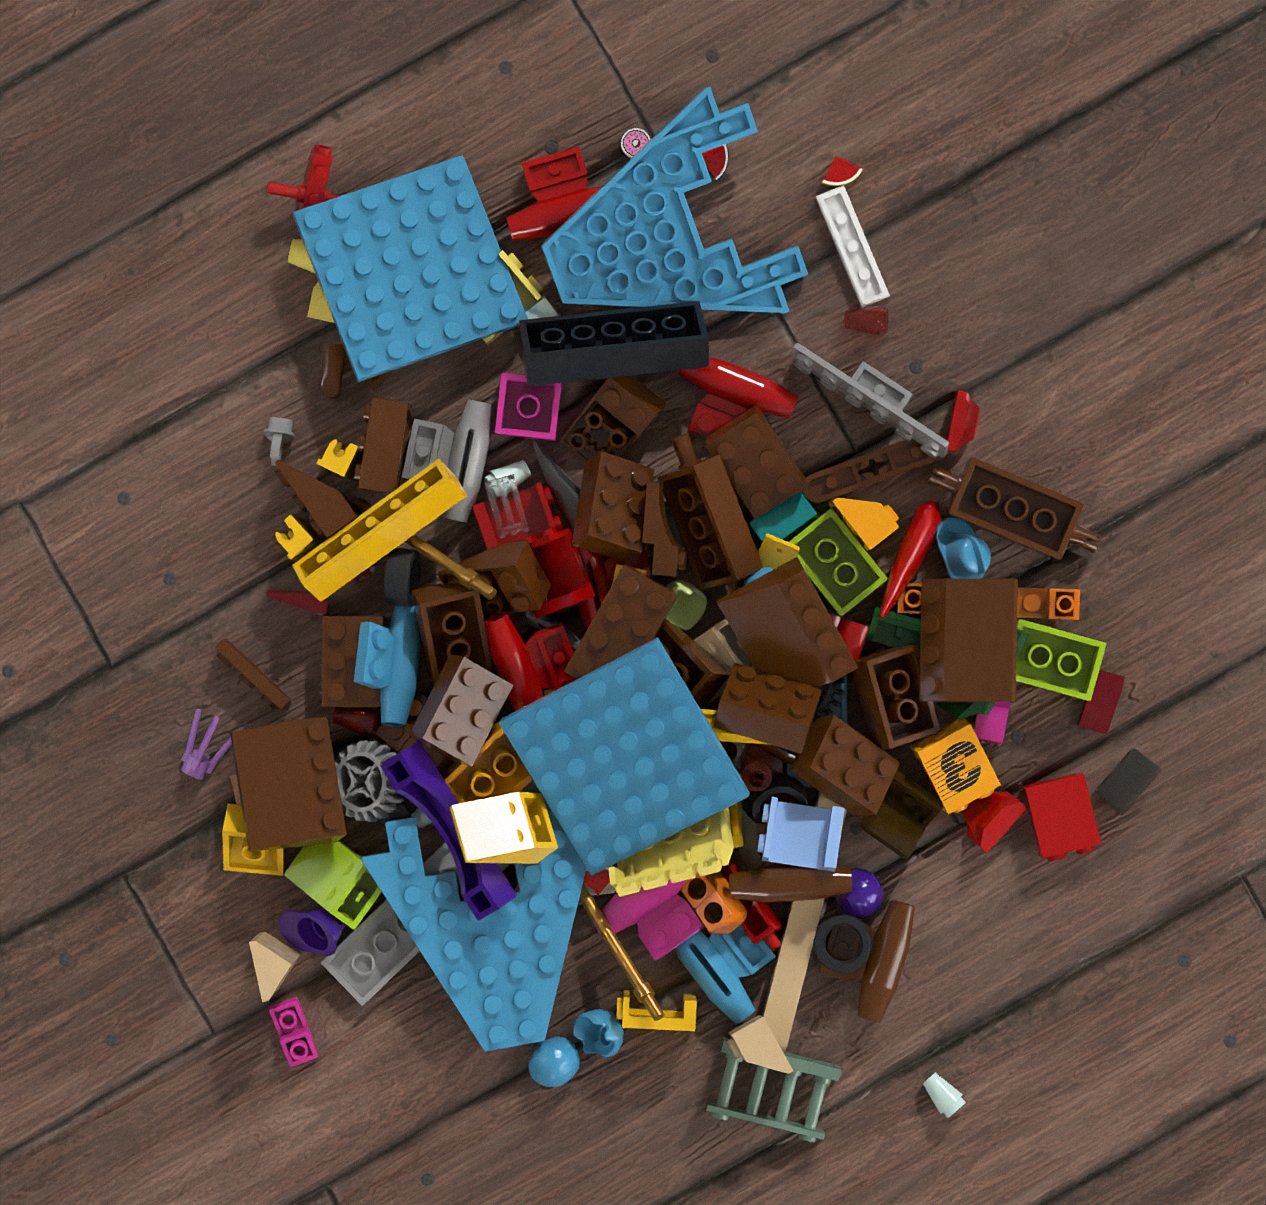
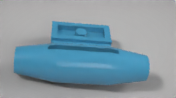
[354,605,421,727]
[674,924,776,1025]

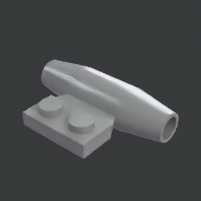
[402,399,492,522]

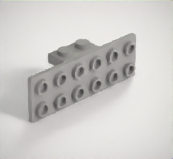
[793,342,949,458]

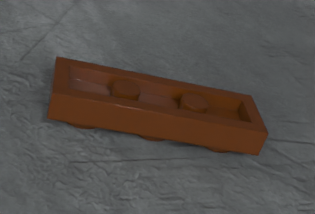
[215,638,292,709]

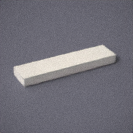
[815,185,890,308]

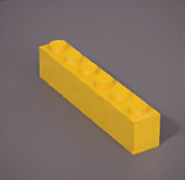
[292,458,467,602]

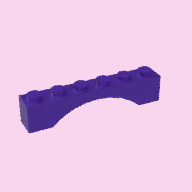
[380,741,517,921]

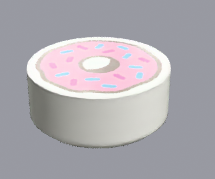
[621,128,651,159]

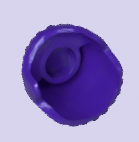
[835,868,884,919]

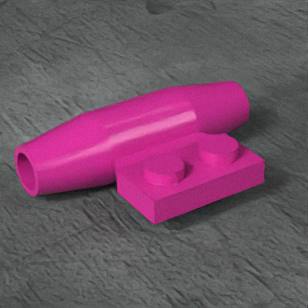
[592,879,705,961]

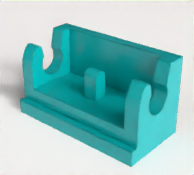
[749,491,818,542]

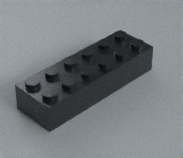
[519,301,709,386]

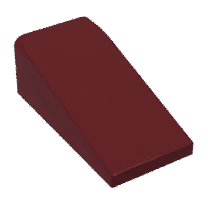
[266,590,330,616]
[1078,670,1126,734]

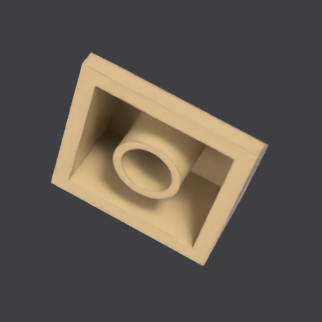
[726,1015,793,1074]

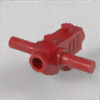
[266,144,340,210]

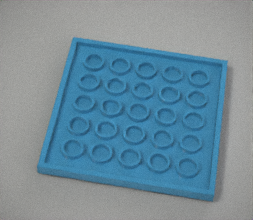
[293,155,528,382]
[499,637,750,876]

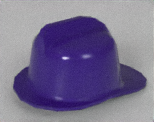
[278,907,346,956]

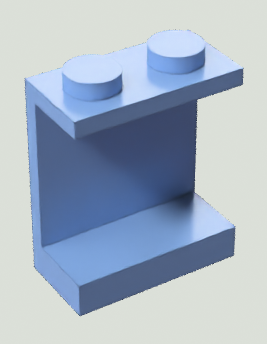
[757,797,845,872]

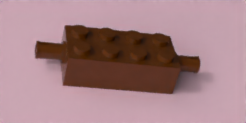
[657,433,763,593]
[927,457,1102,560]

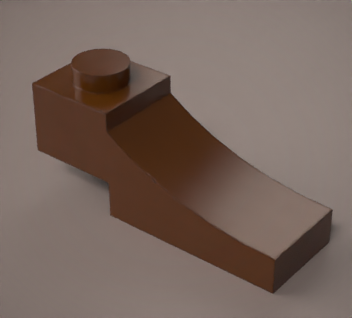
[642,480,687,577]

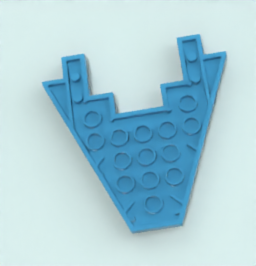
[541,86,808,313]
[361,797,586,1052]

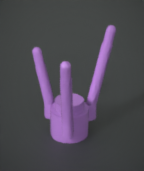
[181,709,232,780]

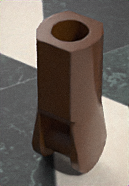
[321,343,344,399]

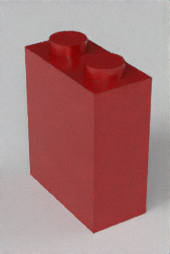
[1022,772,1101,862]

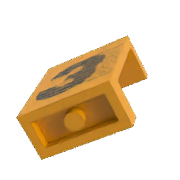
[910,718,1001,814]

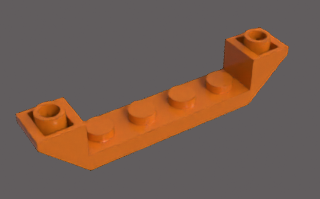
[897,583,1080,620]

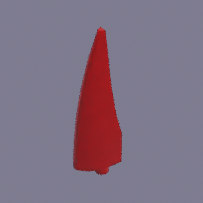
[879,500,941,618]
[720,859,784,951]

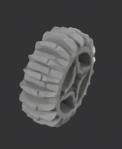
[335,740,404,822]

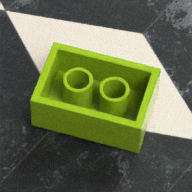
[788,508,888,617]
[1016,619,1107,702]

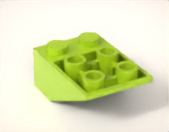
[284,840,382,930]

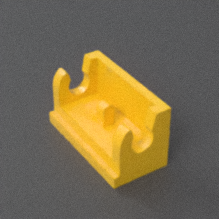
[316,439,361,479]
[275,514,319,561]

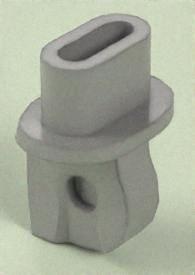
[263,417,295,466]

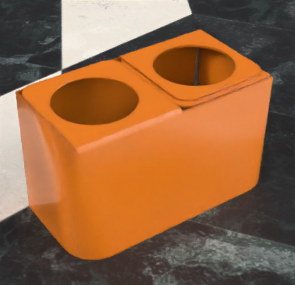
[680,872,747,934]

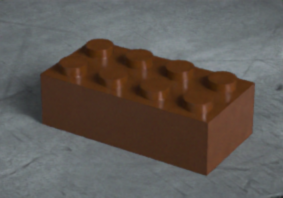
[564,564,679,679]

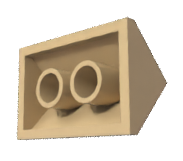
[249,931,301,1002]

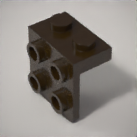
[859,770,943,859]

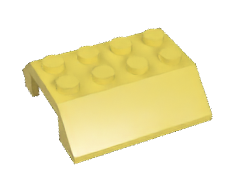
[608,807,734,897]

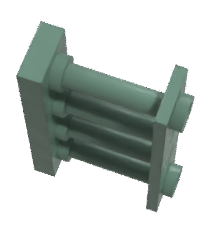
[706,1036,841,1142]

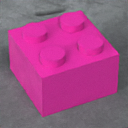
[495,373,562,441]

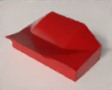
[945,390,981,453]
[961,791,1027,853]

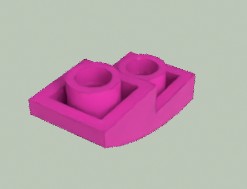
[974,702,1011,745]
[269,996,319,1068]

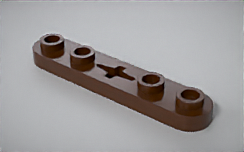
[802,433,942,503]

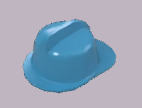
[936,518,991,579]

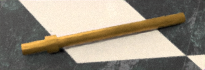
[353,497,497,600]
[579,883,665,1021]

